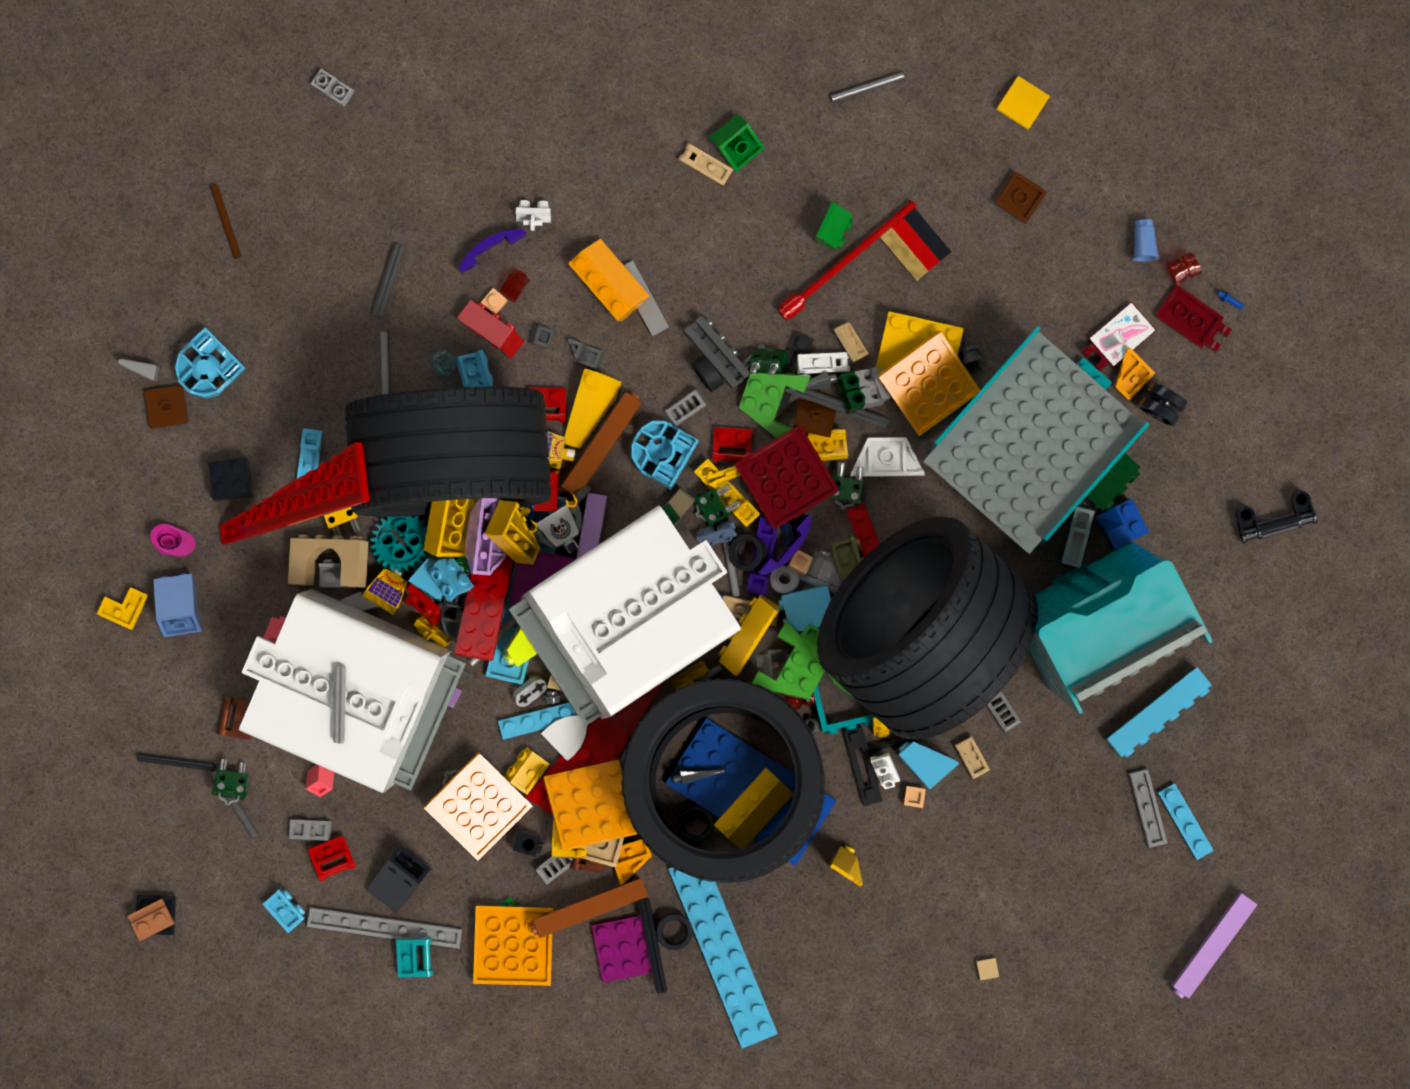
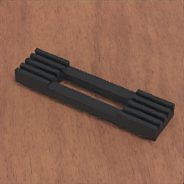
[779,332,814,410]
[844,727,882,806]

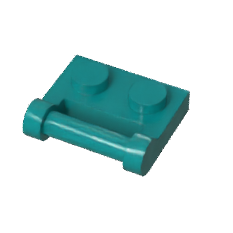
[396,936,433,977]

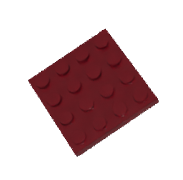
[734,425,840,530]

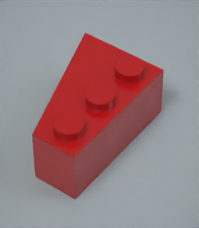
[457,300,524,359]

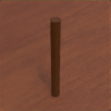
[210,185,242,259]

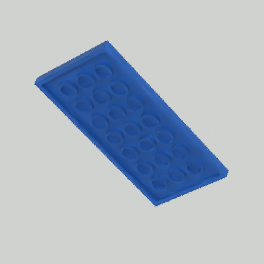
[665,718,836,866]

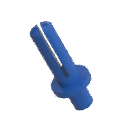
[1217,291,1244,310]

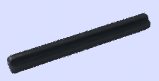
[638,898,667,994]

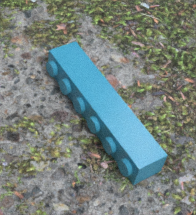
[1105,667,1211,758]

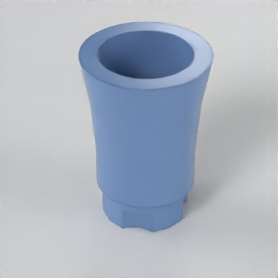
[1133,219,1160,262]

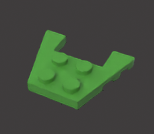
[739,372,811,438]
[752,621,825,700]

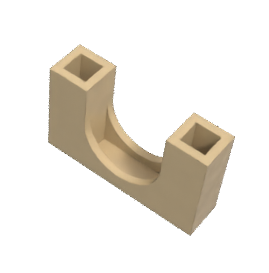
[288,535,368,588]

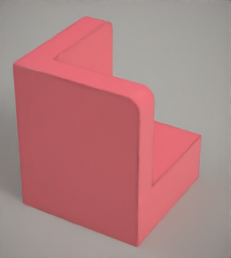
[305,764,334,797]

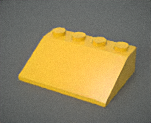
[876,311,964,370]

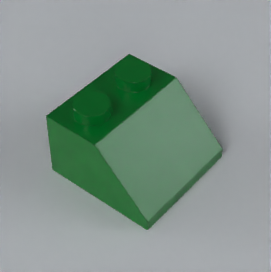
[709,114,765,172]
[815,202,854,251]

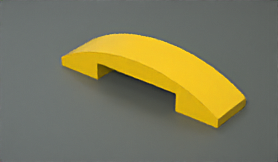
[694,459,760,527]

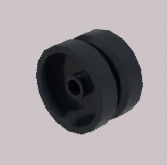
[1138,382,1188,427]

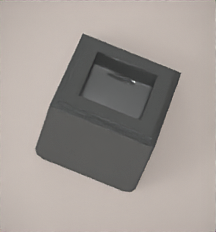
[527,324,554,348]

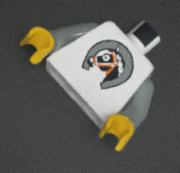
[527,494,582,554]

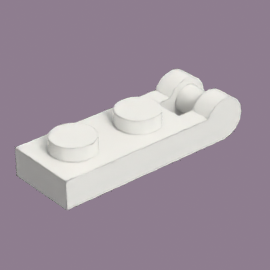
[796,352,850,375]

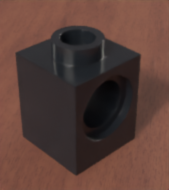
[513,831,543,857]

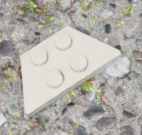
[850,437,925,477]

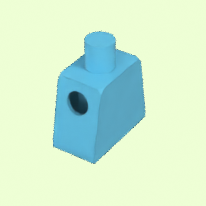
[408,557,447,602]

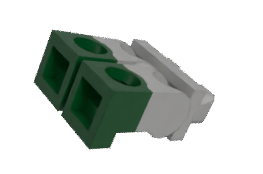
[836,367,892,415]

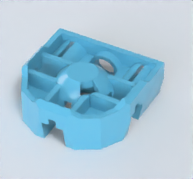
[175,327,246,399]
[632,421,700,490]

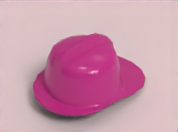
[150,524,196,557]

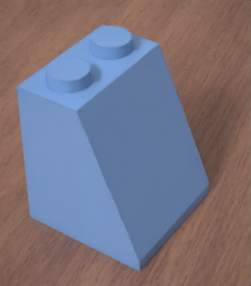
[154,573,202,637]

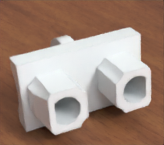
[516,200,551,231]
[870,752,900,789]

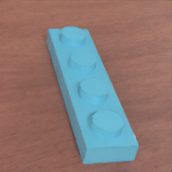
[498,703,576,740]
[1158,783,1214,860]

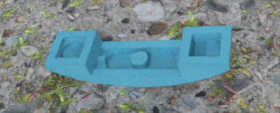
[297,428,322,478]

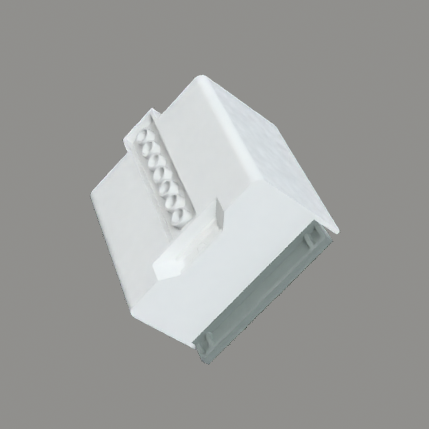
[508,505,741,726]
[239,589,466,793]

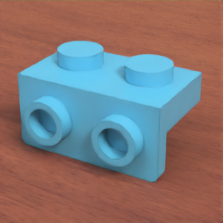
[455,350,493,387]
[428,557,474,602]
[263,889,306,933]

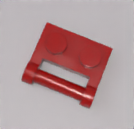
[530,388,566,423]
[712,427,753,462]
[405,583,440,627]
[307,835,356,882]

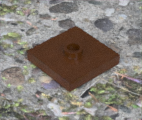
[994,171,1047,224]
[144,385,189,429]
[793,400,836,438]

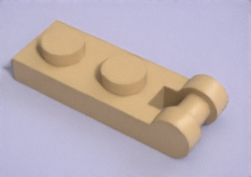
[678,143,733,187]

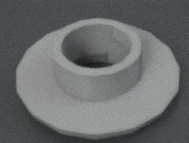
[769,565,799,594]

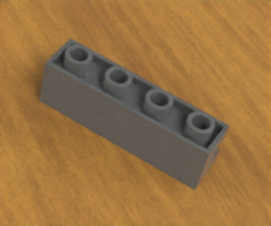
[684,315,750,390]

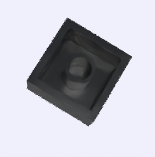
[208,457,254,502]

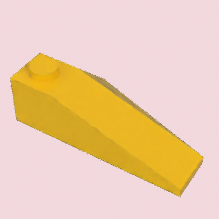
[564,369,622,449]
[828,845,863,887]

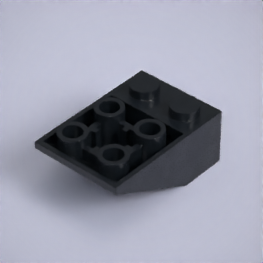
[366,844,432,914]

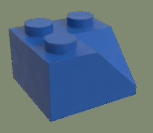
[1095,498,1149,551]

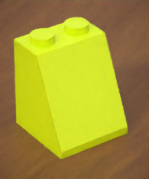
[503,626,537,667]

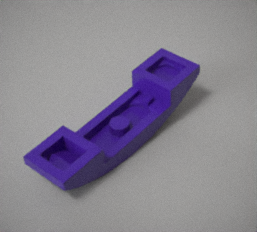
[459,229,527,274]
[756,515,812,575]
[747,517,778,596]

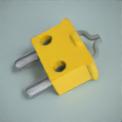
[324,507,360,536]

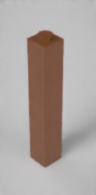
[561,392,642,496]
[530,878,648,938]

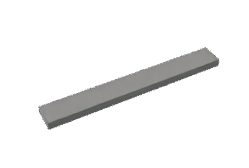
[307,907,463,949]

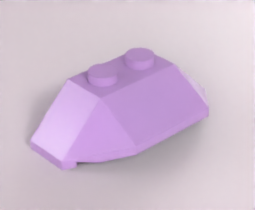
[465,498,506,576]

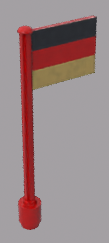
[777,200,951,321]

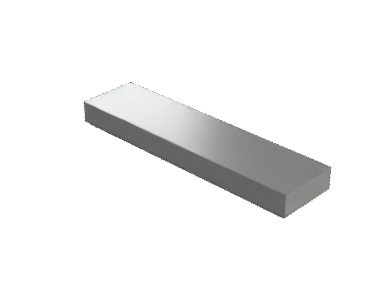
[624,261,669,337]
[1129,768,1167,848]

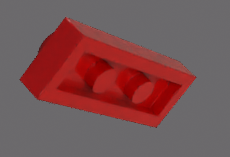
[846,503,879,557]

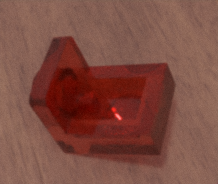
[499,270,531,303]

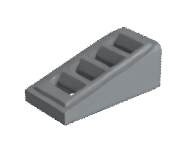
[118,359,159,382]
[665,388,708,426]
[987,691,1021,733]
[535,857,573,884]

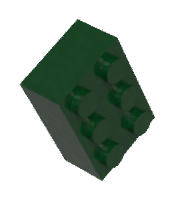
[1083,453,1141,513]

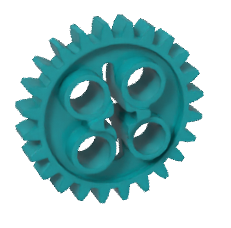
[370,516,428,573]

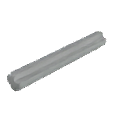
[333,665,346,744]

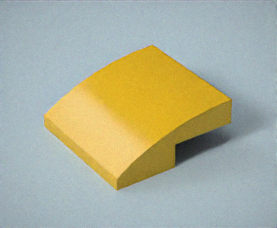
[996,76,1050,130]

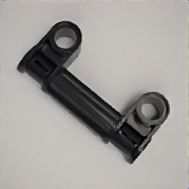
[1235,491,1317,544]

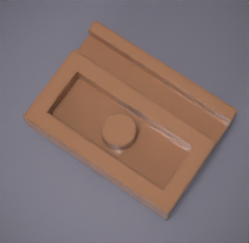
[127,899,175,941]

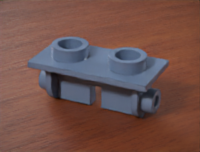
[696,521,738,547]

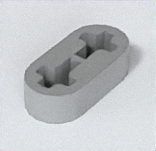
[513,675,547,707]

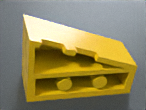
[485,500,540,565]

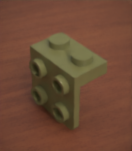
[831,536,864,581]

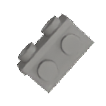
[318,560,344,588]

